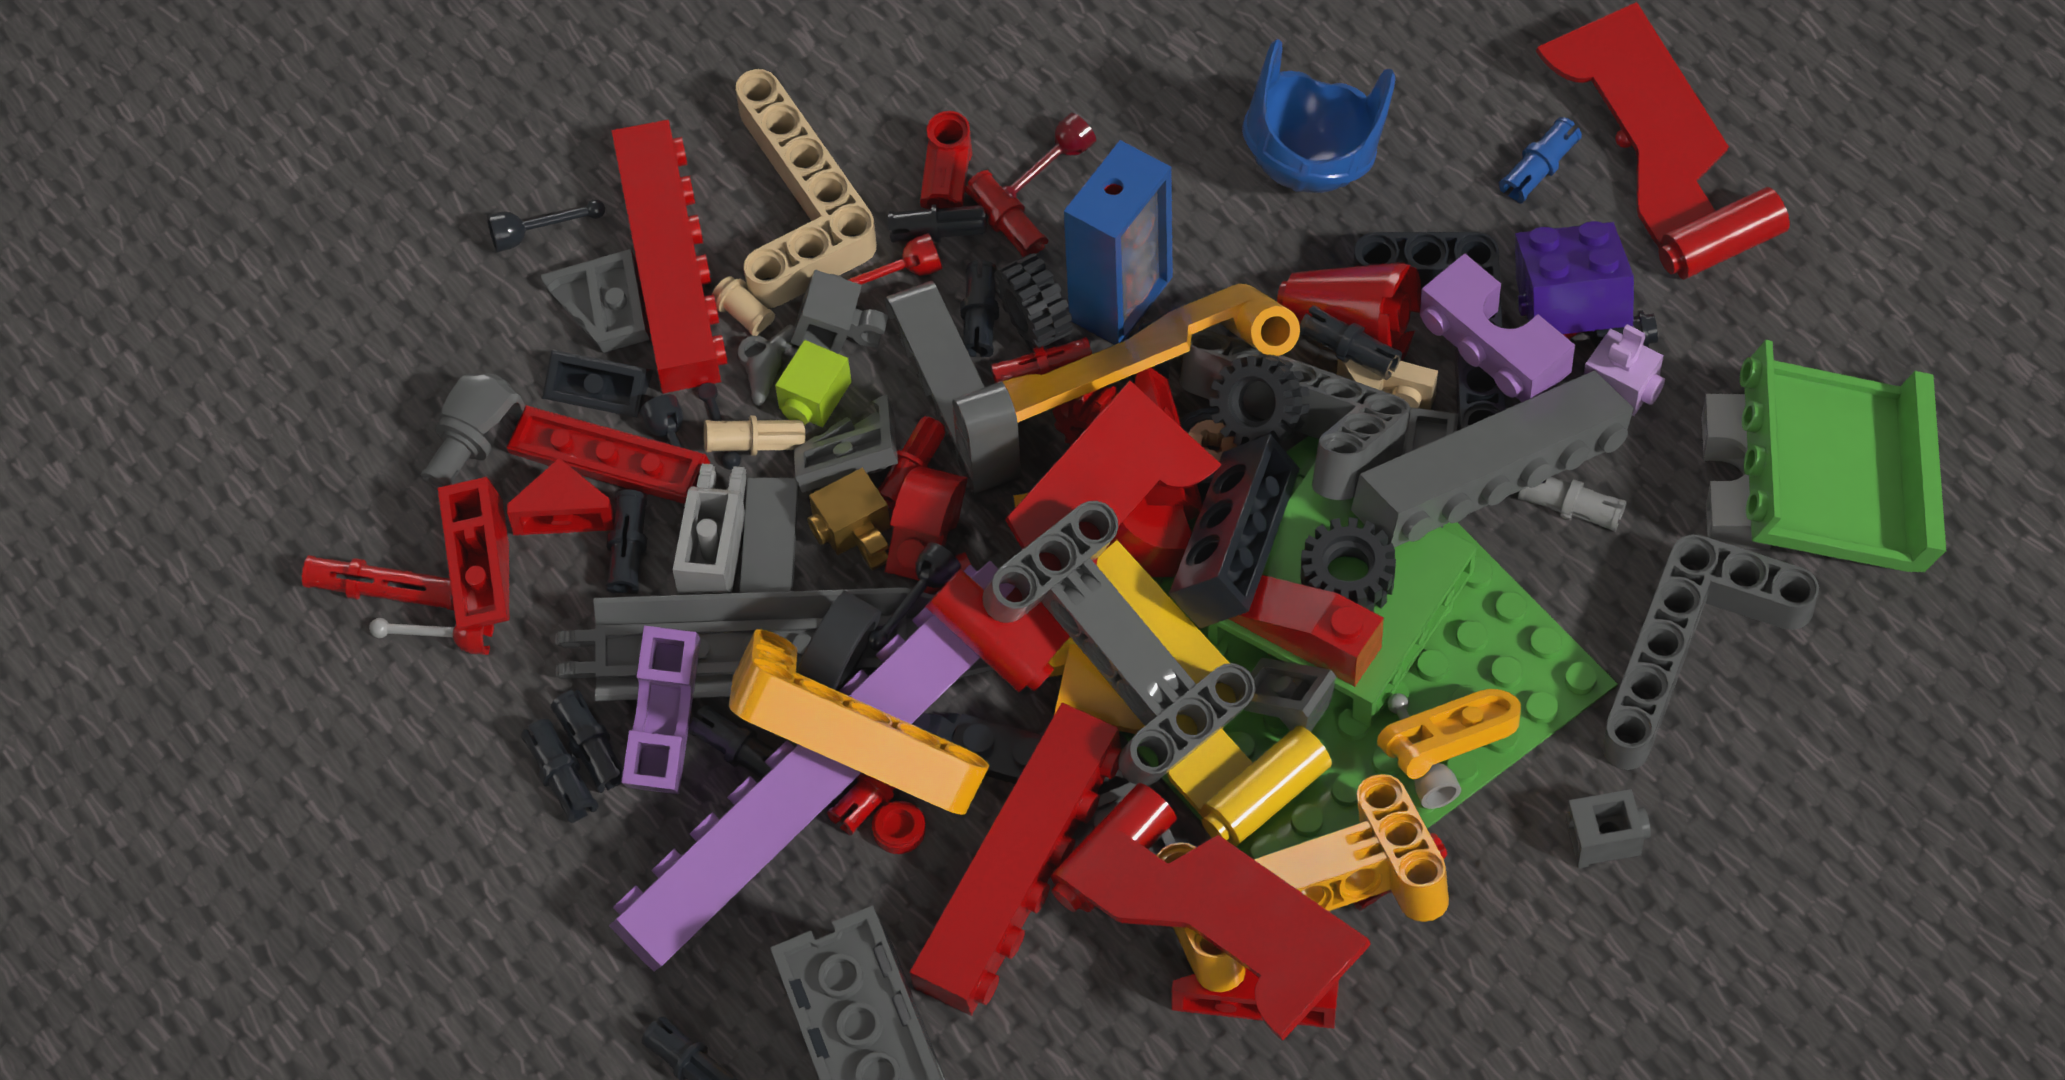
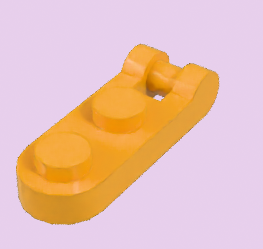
[1377,689,1521,779]

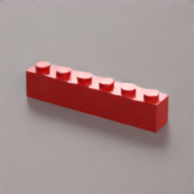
[611,119,728,393]
[910,702,1122,1016]

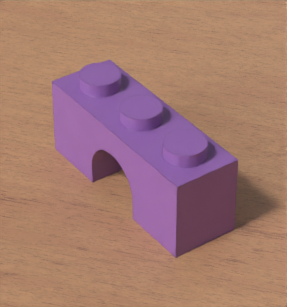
[1420,253,1575,402]
[622,625,701,794]

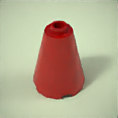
[1277,262,1421,361]

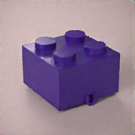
[1515,221,1634,334]

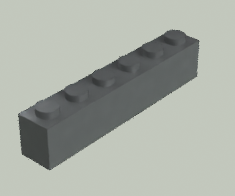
[1351,370,1634,548]

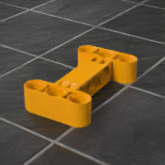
[1156,774,1449,992]

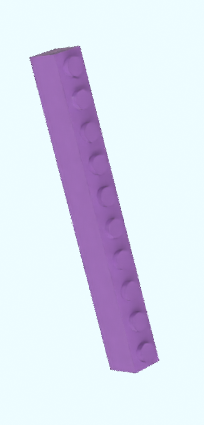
[609,561,1015,971]

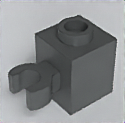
[790,270,888,354]

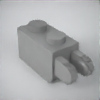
[673,464,747,595]

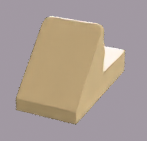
[1337,359,1438,410]

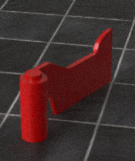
[1536,2,1790,280]
[925,381,1222,692]
[1051,783,1371,1041]

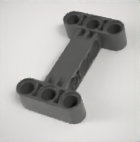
[982,501,1255,785]

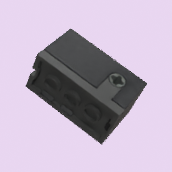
[770,905,946,1080]

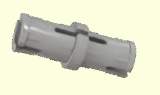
[1518,477,1626,532]

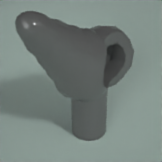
[737,324,795,406]

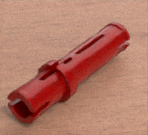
[302,555,454,610]

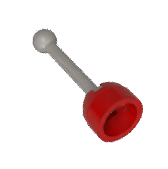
[369,618,494,655]

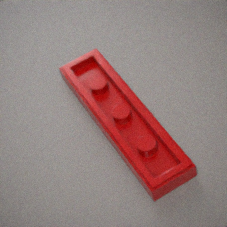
[506,405,710,504]

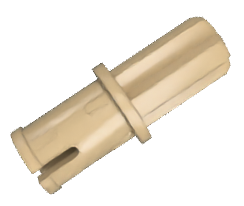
[704,415,805,456]

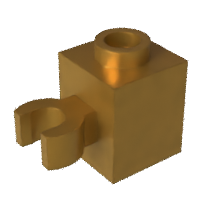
[807,467,891,571]

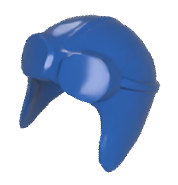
[1242,39,1395,193]

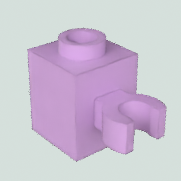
[1584,324,1665,416]

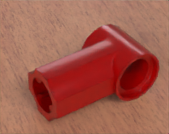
[920,111,972,209]

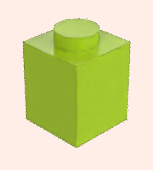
[775,339,851,428]

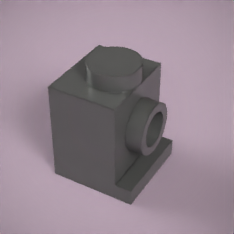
[1565,789,1651,868]

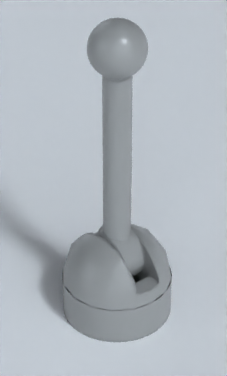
[1387,693,1461,809]

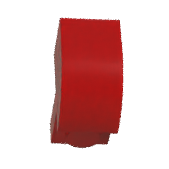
[885,466,968,580]
[1106,497,1192,577]

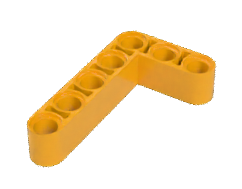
[729,629,989,815]

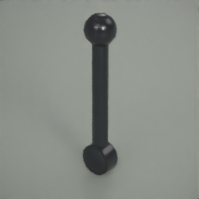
[698,383,741,470]

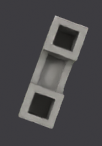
[1701,394,1771,550]

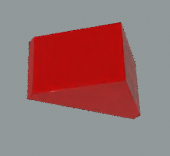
[507,458,614,535]

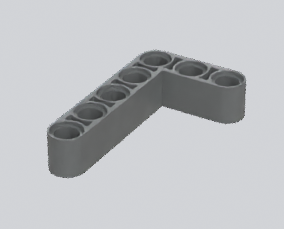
[885,281,1021,495]
[1179,330,1410,500]
[1603,534,1819,770]

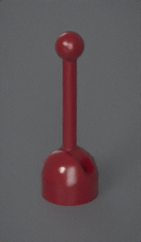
[1002,112,1096,198]

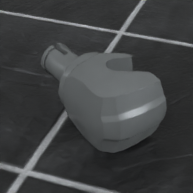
[420,373,525,490]

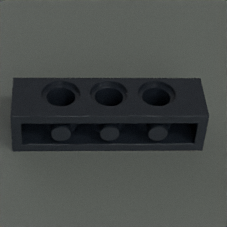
[1169,434,1300,629]

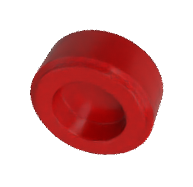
[872,801,926,854]

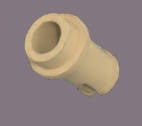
[712,276,775,336]

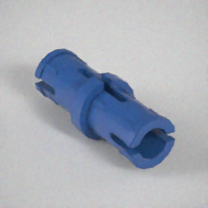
[1499,117,1582,204]

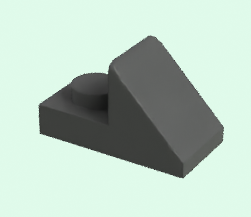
[1244,657,1336,732]

